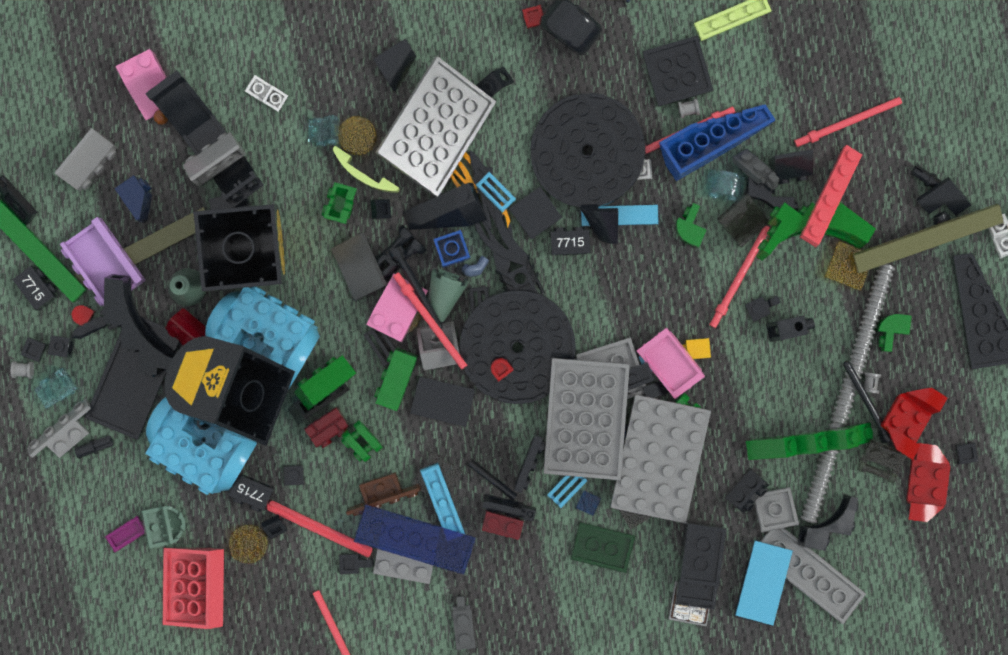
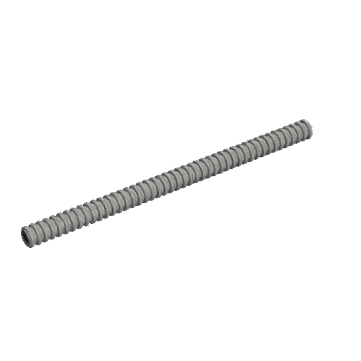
[800,264,895,523]

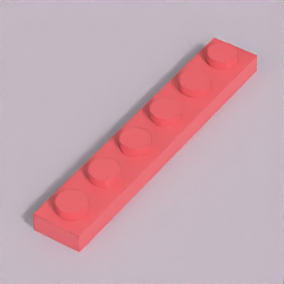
[800,145,862,247]

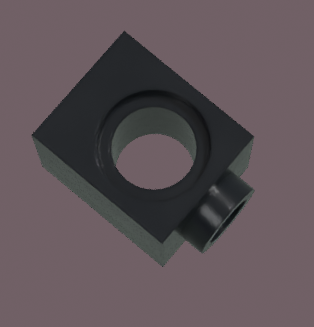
[48,335,75,358]

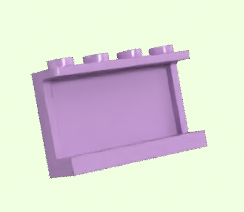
[60,217,146,306]

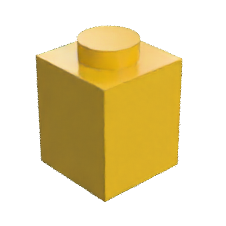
[682,338,711,359]

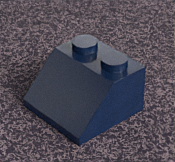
[114,175,152,223]

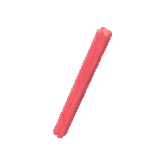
[267,500,373,557]

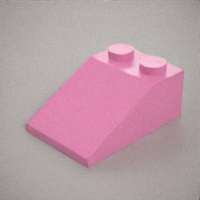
[116,49,167,120]
[366,274,428,342]

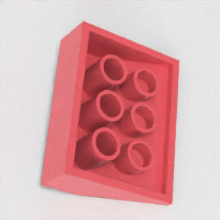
[163,548,224,629]

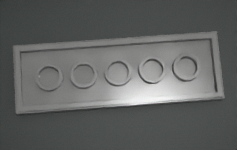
[760,528,866,624]

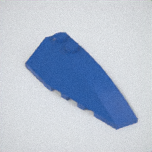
[659,104,775,181]

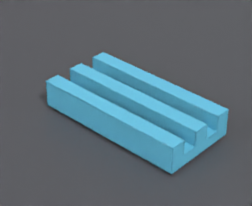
[476,172,516,213]
[547,476,587,508]

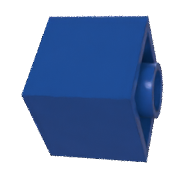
[434,230,471,268]

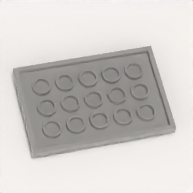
[375,56,496,197]
[544,358,630,480]
[610,394,711,523]

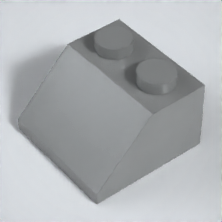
[416,321,460,370]

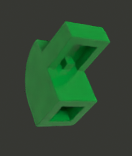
[675,203,706,248]
[875,314,912,352]

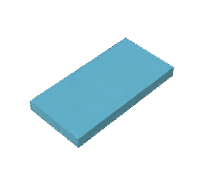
[735,540,793,625]

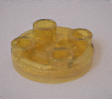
[338,116,377,155]
[229,525,268,564]

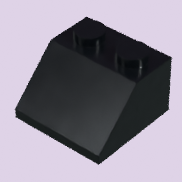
[769,149,814,185]

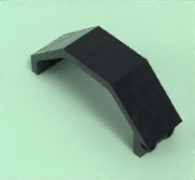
[145,70,264,208]

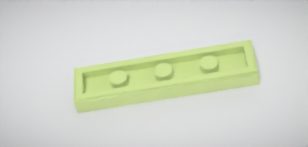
[694,0,771,41]

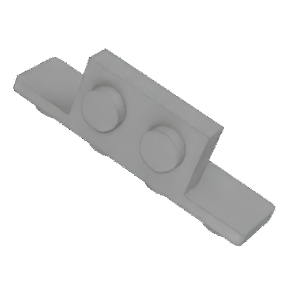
[27,399,91,458]

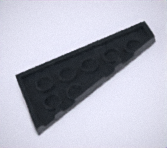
[951,253,1008,370]

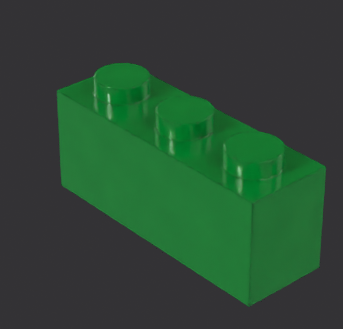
[374,348,418,411]
[294,355,356,410]

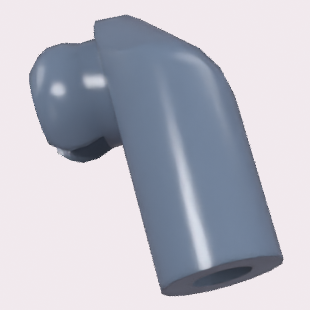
[462,256,489,277]

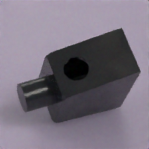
[766,315,815,342]

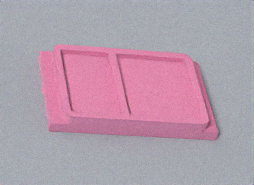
[637,328,705,399]

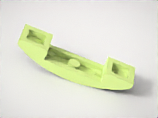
[333,146,400,193]

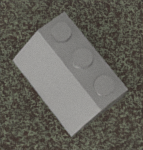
[55,128,118,191]
[183,132,246,187]

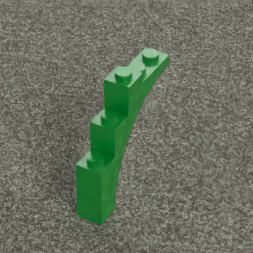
[756,202,876,261]
[746,422,873,460]

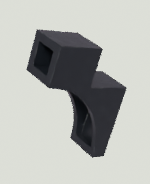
[746,177,798,211]
[797,495,859,551]

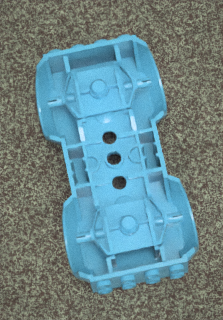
[145,286,320,495]

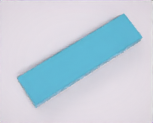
[581,205,658,226]
[420,463,465,541]

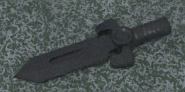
[70,308,116,339]

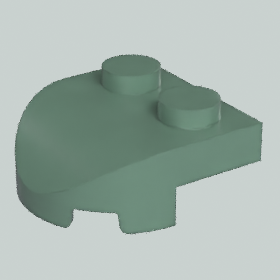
[141,506,185,549]

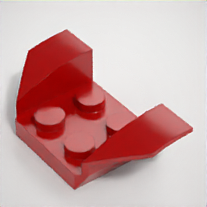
[880,387,947,460]
[906,443,951,522]

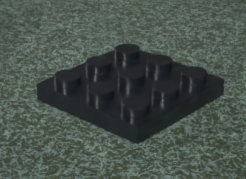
[642,36,714,107]
[514,433,545,493]

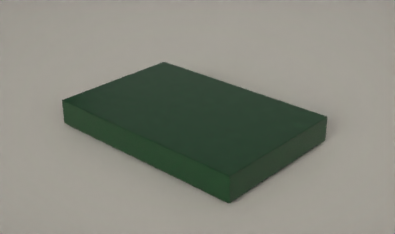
[570,522,635,573]

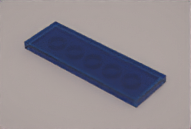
[354,504,476,574]

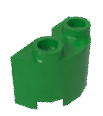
[321,182,357,224]

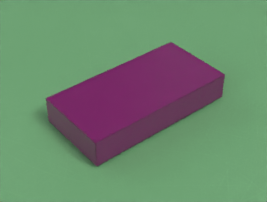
[105,516,145,552]

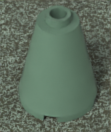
[168,268,206,306]
[428,268,468,322]

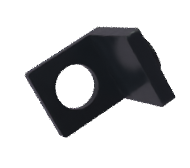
[476,67,514,98]

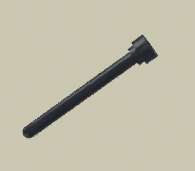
[389,245,443,329]
[843,361,892,443]

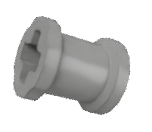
[677,98,700,119]
[10,361,34,379]
[863,372,881,394]

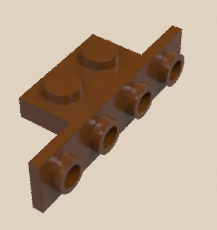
[346,472,421,516]

